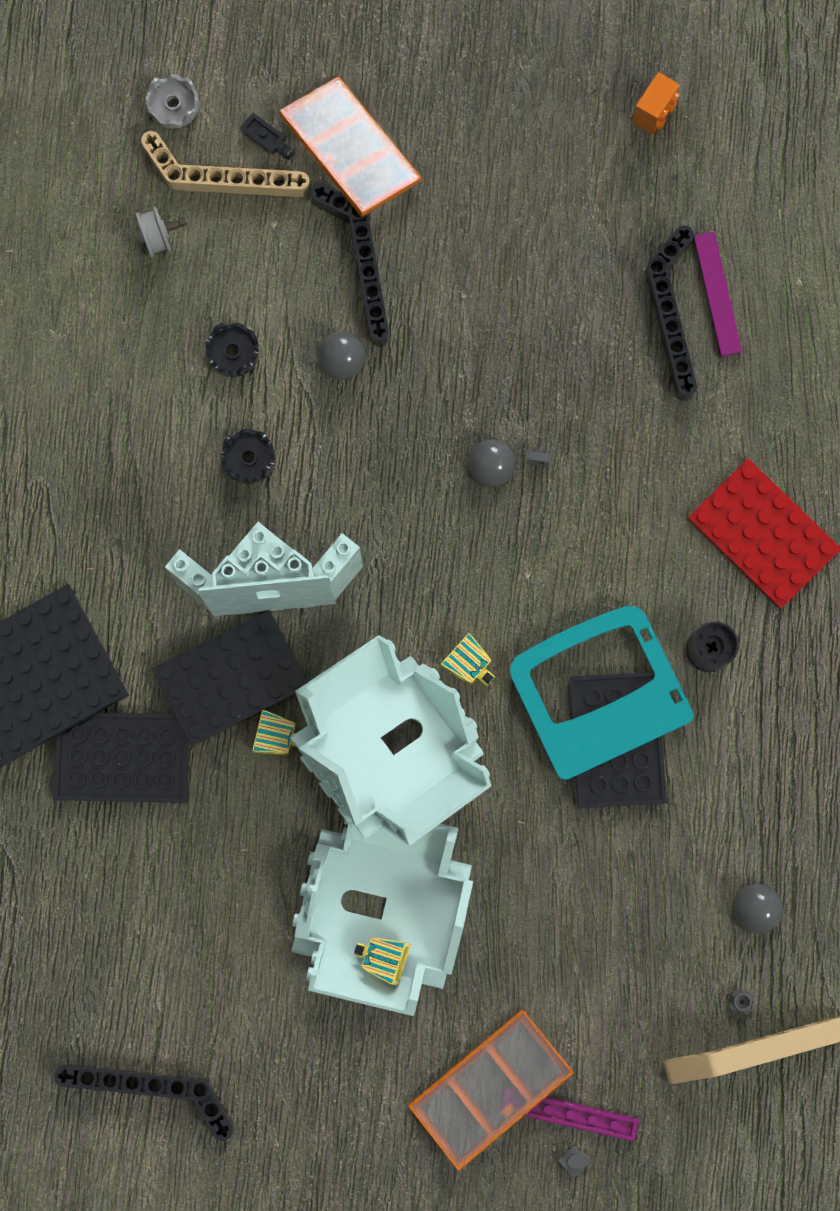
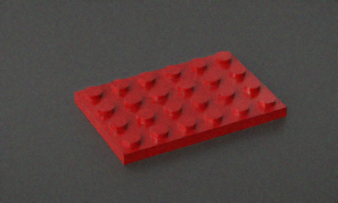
[687,458,840,609]

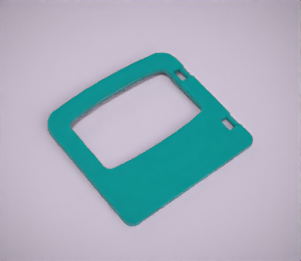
[510,606,694,780]

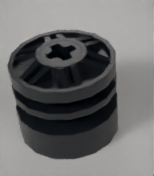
[686,622,739,673]

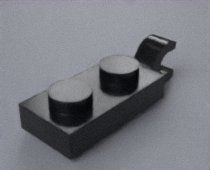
[240,112,294,161]

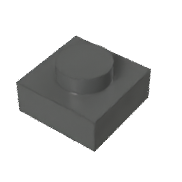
[527,449,550,467]
[558,1145,590,1178]

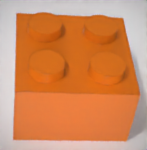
[632,72,680,135]

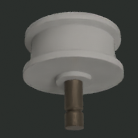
[136,206,187,258]

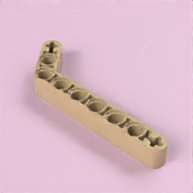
[141,131,310,197]
[663,1016,840,1084]

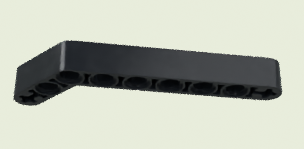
[311,183,389,347]
[645,225,697,401]
[54,1064,235,1141]

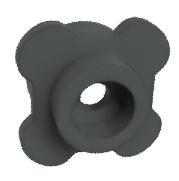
[729,989,754,1014]

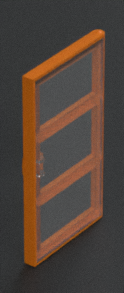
[279,77,422,217]
[408,1009,574,1171]

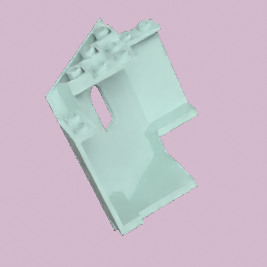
[165,522,363,616]
[290,635,491,846]
[292,820,473,1016]

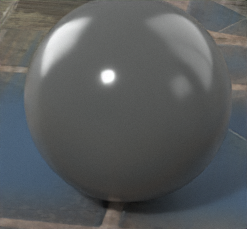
[318,331,366,380]
[468,439,516,487]
[732,884,783,934]

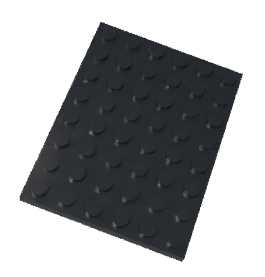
[0,584,129,768]

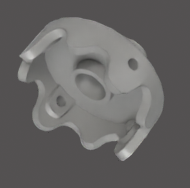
[146,74,199,129]

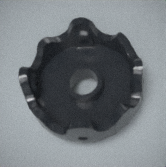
[205,323,259,377]
[221,429,275,484]

